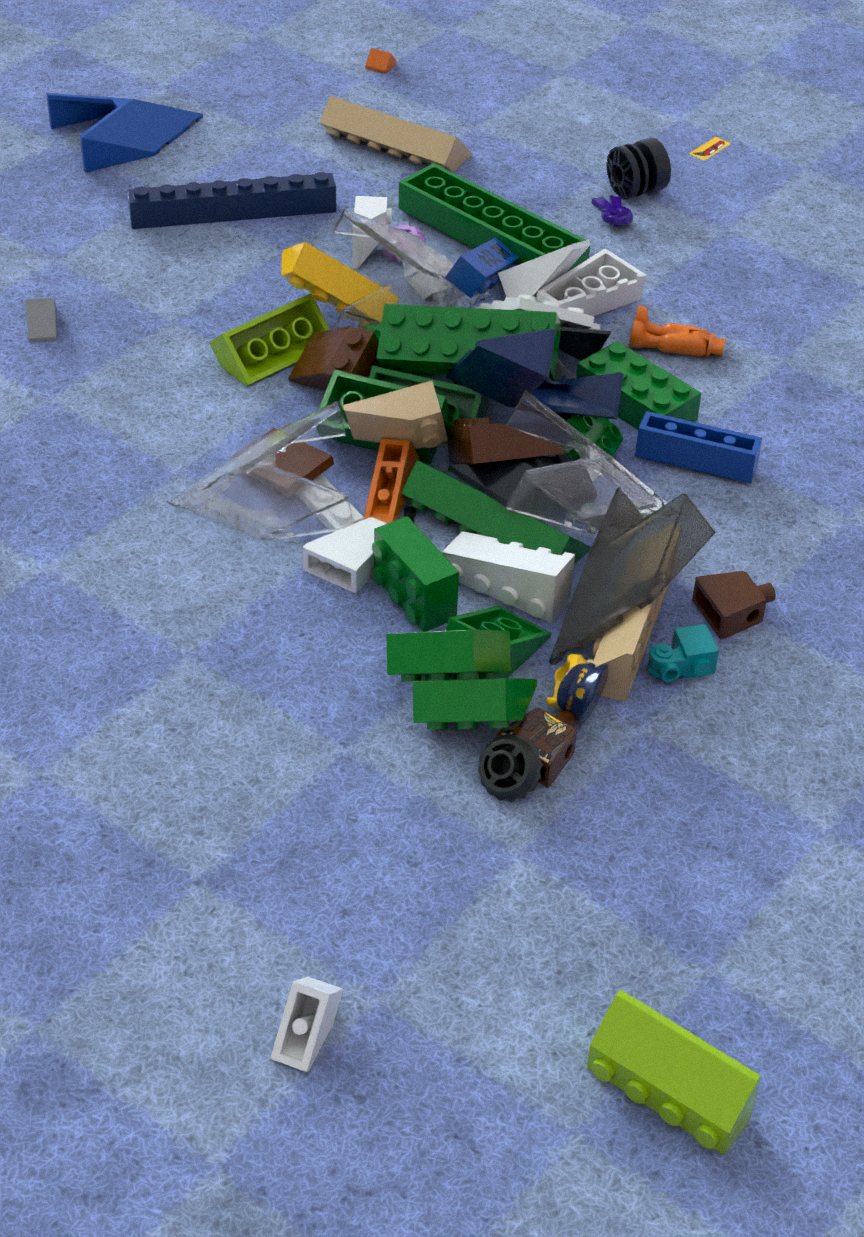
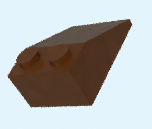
[288,326,379,390]

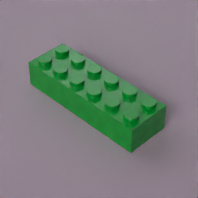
[376,304,561,381]

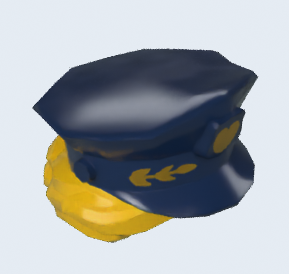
[546,654,609,726]

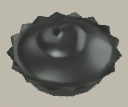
[478,733,543,802]

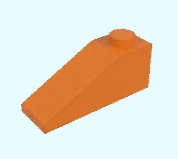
[364,438,419,523]

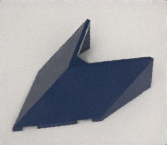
[446,329,624,420]

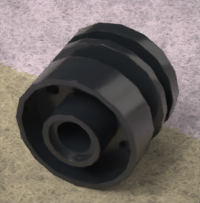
[606,138,671,200]

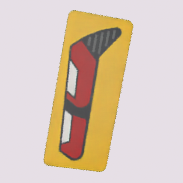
[689,137,731,160]

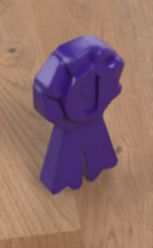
[592,195,633,226]

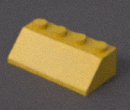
[281,242,398,327]

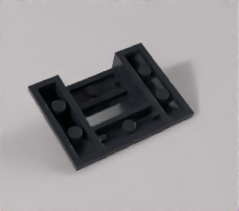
[448,454,595,511]

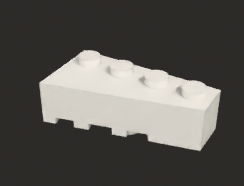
[535,248,647,316]
[442,531,575,623]

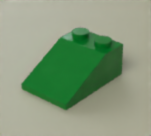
[445,605,552,678]

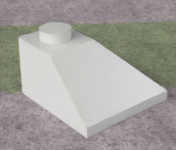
[352,196,392,269]

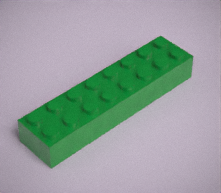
[398,163,591,273]

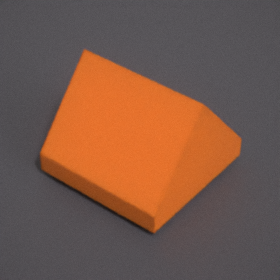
[365,48,397,74]

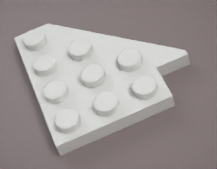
[475,294,601,330]

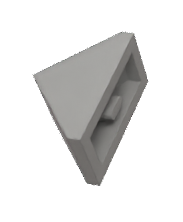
[25,298,57,342]

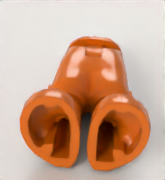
[628,305,726,357]

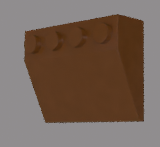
[446,417,565,464]

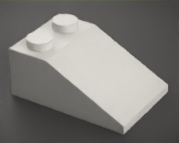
[498,240,591,299]

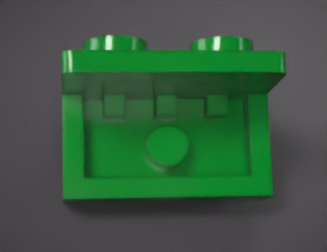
[564,414,623,466]

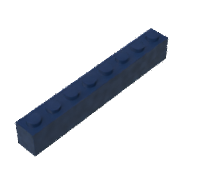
[127,172,336,229]

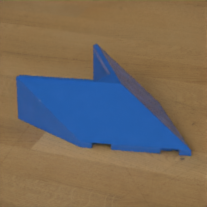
[46,93,203,173]

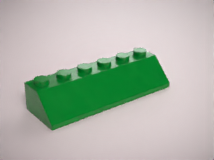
[401,460,591,565]

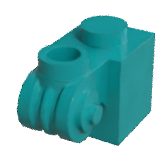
[647,624,719,682]

